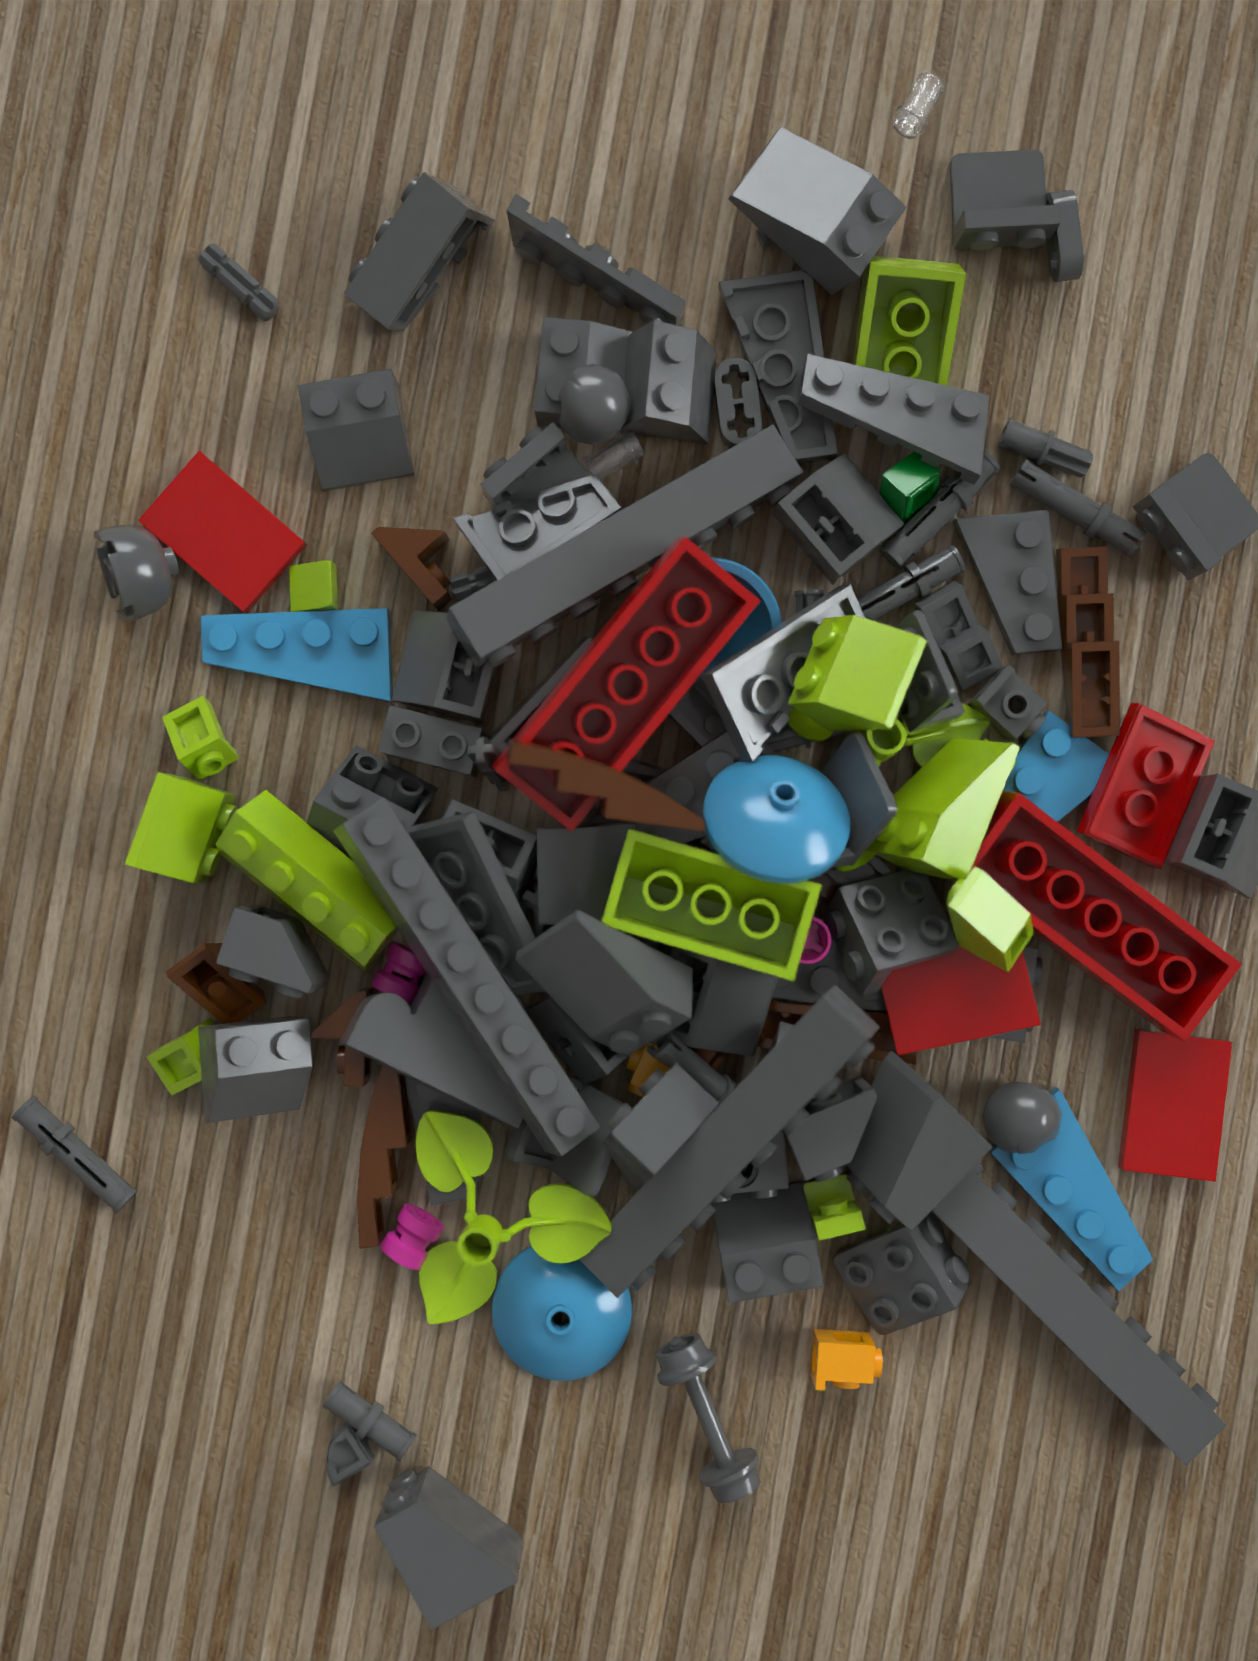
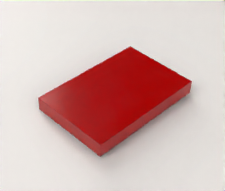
[138,451,307,614]
[1076,703,1215,869]
[881,946,1041,1055]
[1118,1029,1233,1182]

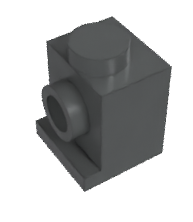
[967,665,1048,741]

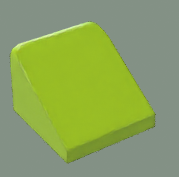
[289,560,338,612]

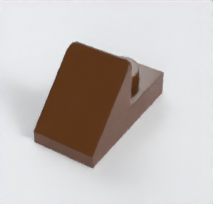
[371,527,452,611]
[166,943,266,1024]
[310,988,373,1087]

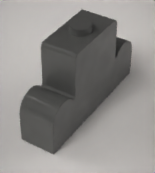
[339,973,524,1128]

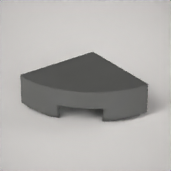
[327,1422,375,1487]

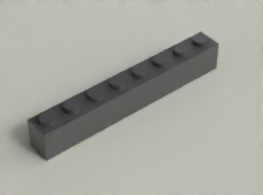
[446,424,803,669]
[333,798,600,1156]
[579,985,880,1298]
[932,1163,1226,1466]

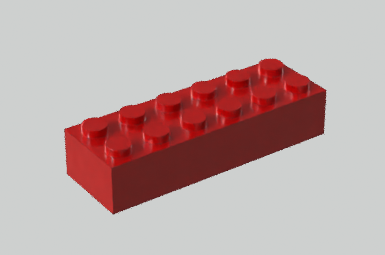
[492,536,760,832]
[970,791,1242,1042]

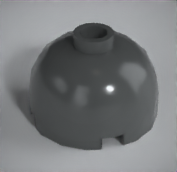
[94,525,179,623]

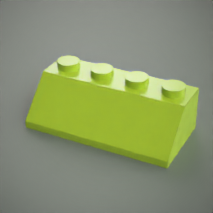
[215,790,398,973]
[602,828,822,981]

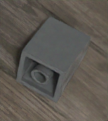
[846,1050,992,1231]
[374,1466,524,1630]

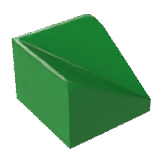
[879,451,941,522]

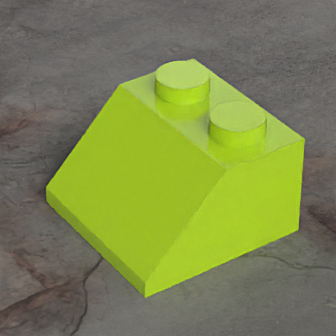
[788,615,927,731]
[125,772,237,883]

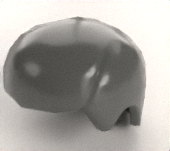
[558,364,631,446]
[982,1081,1062,1154]

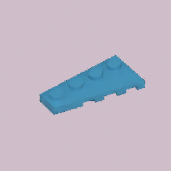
[201,608,393,703]
[1003,711,1109,822]
[989,1087,1153,1291]

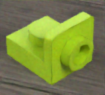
[162,695,239,779]
[146,1018,216,1096]
[803,1173,866,1241]

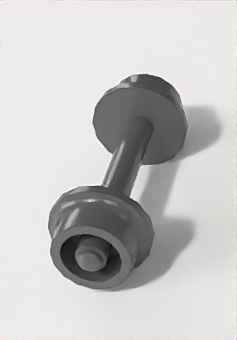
[656,1333,761,1503]

